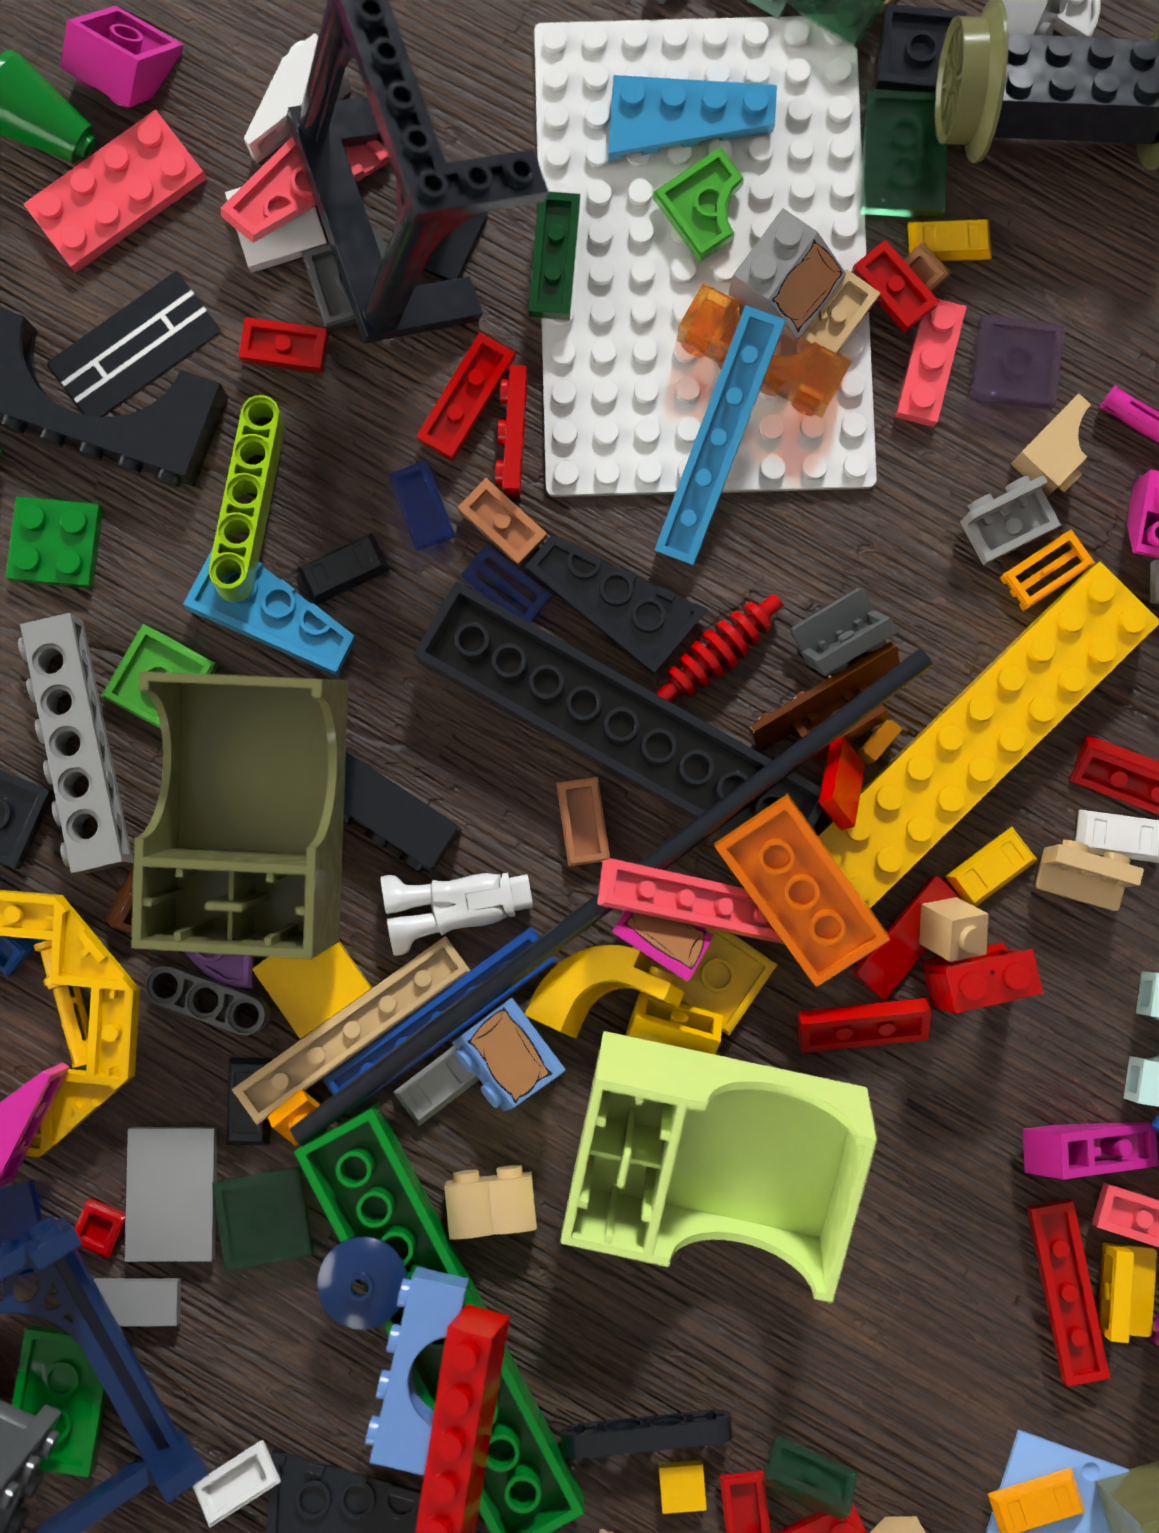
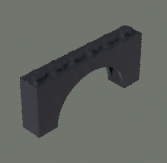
[0,308,229,488]

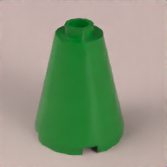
[0,49,96,163]

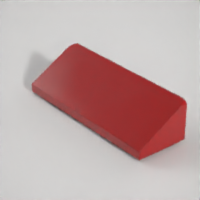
[1069,735,1159,815]
[851,875,960,1001]

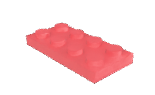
[23,109,207,273]

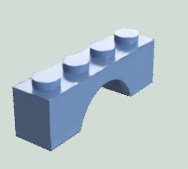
[365,1267,469,1475]

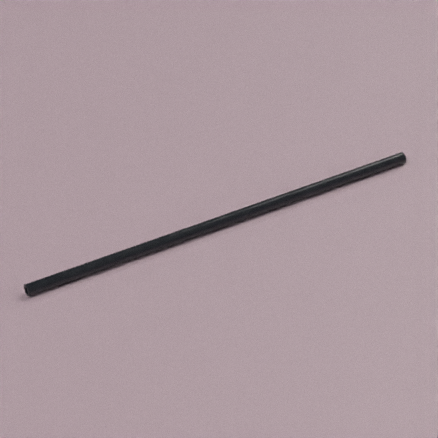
[290,648,933,1146]

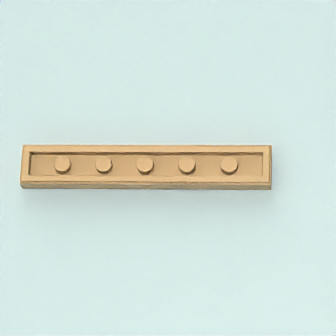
[232,936,470,1125]

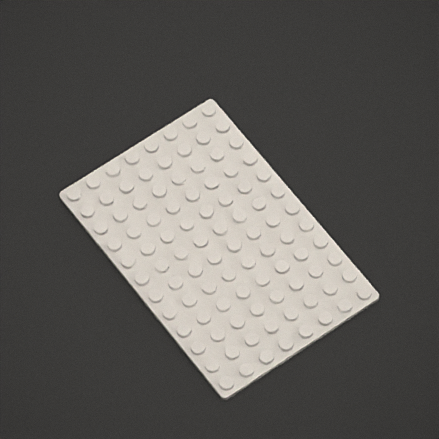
[534,15,877,497]

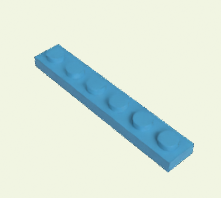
[655,305,786,565]

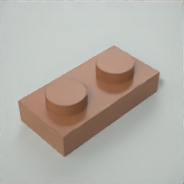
[457,478,547,567]

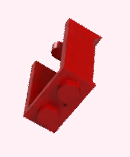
[921,942,1044,1013]

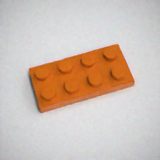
[715,794,890,987]

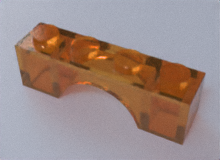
[676,283,852,418]

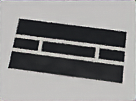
[47,270,221,417]

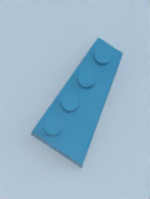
[608,75,777,161]
[183,540,356,677]

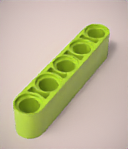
[209,395,284,602]

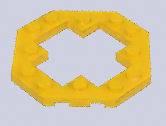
[0,890,140,1157]

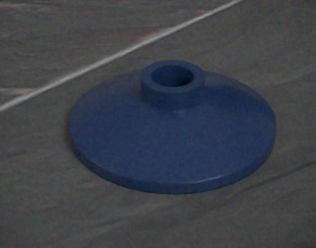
[317,1236,408,1329]

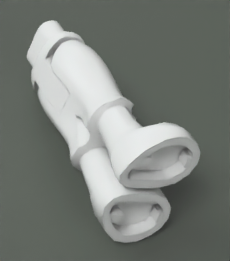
[381,872,533,956]

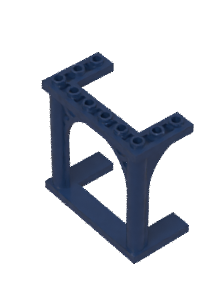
[0,1215,209,1533]

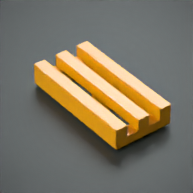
[999,529,1095,611]

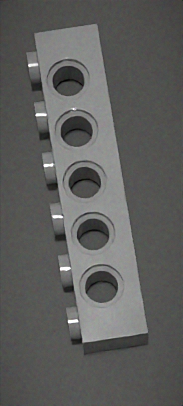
[18,613,134,875]

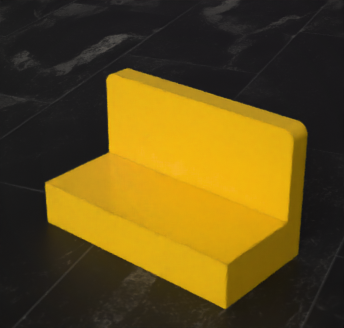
[1098,1242,1157,1343]

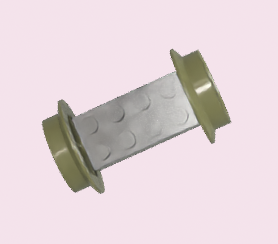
[935,0,1159,170]

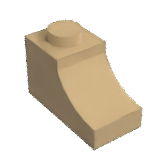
[1011,393,1091,497]

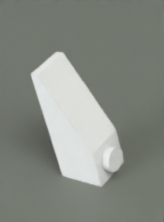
[244,33,352,164]

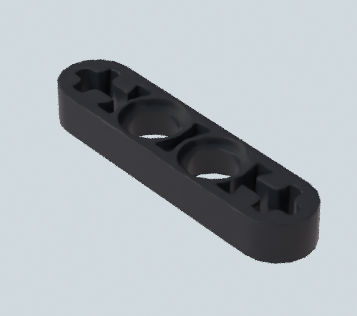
[560,1409,733,1459]

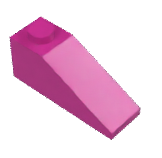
[0,1062,70,1188]
[1022,1122,1158,1179]

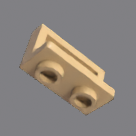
[1035,840,1144,911]

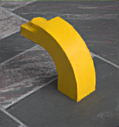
[524,945,685,1039]

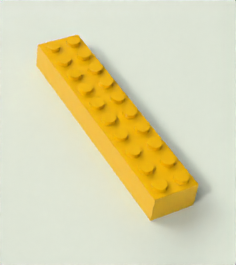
[817,561,1159,908]

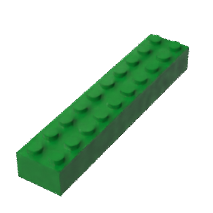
[294,1103,584,1533]

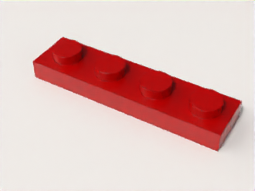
[1026,1198,1111,1387]

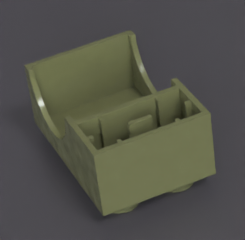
[131,671,348,959]

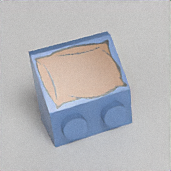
[452,998,565,1112]

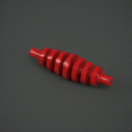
[655,593,784,702]

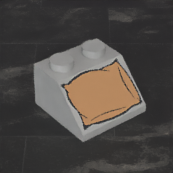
[728,208,846,342]

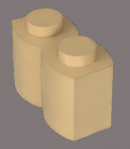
[444,1165,537,1240]

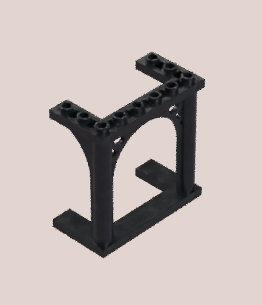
[286,0,549,344]

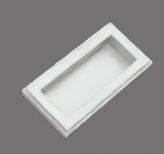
[1075,810,1159,863]
[193,1440,281,1528]

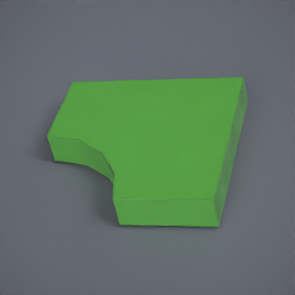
[653,147,744,263]

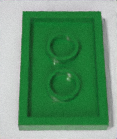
[12,1325,107,1478]

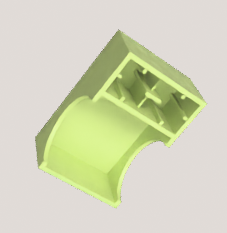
[560,1031,877,1303]

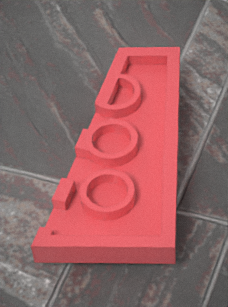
[221,136,390,243]

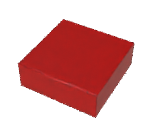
[74,1198,126,1259]

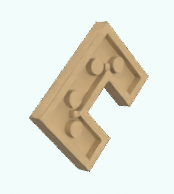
[729,269,880,364]

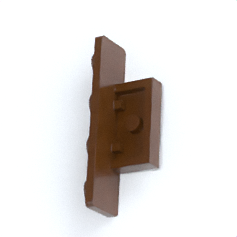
[748,641,900,762]

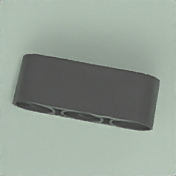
[144,965,273,1035]

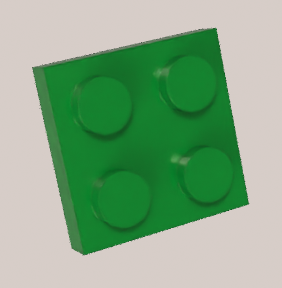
[5,496,103,589]

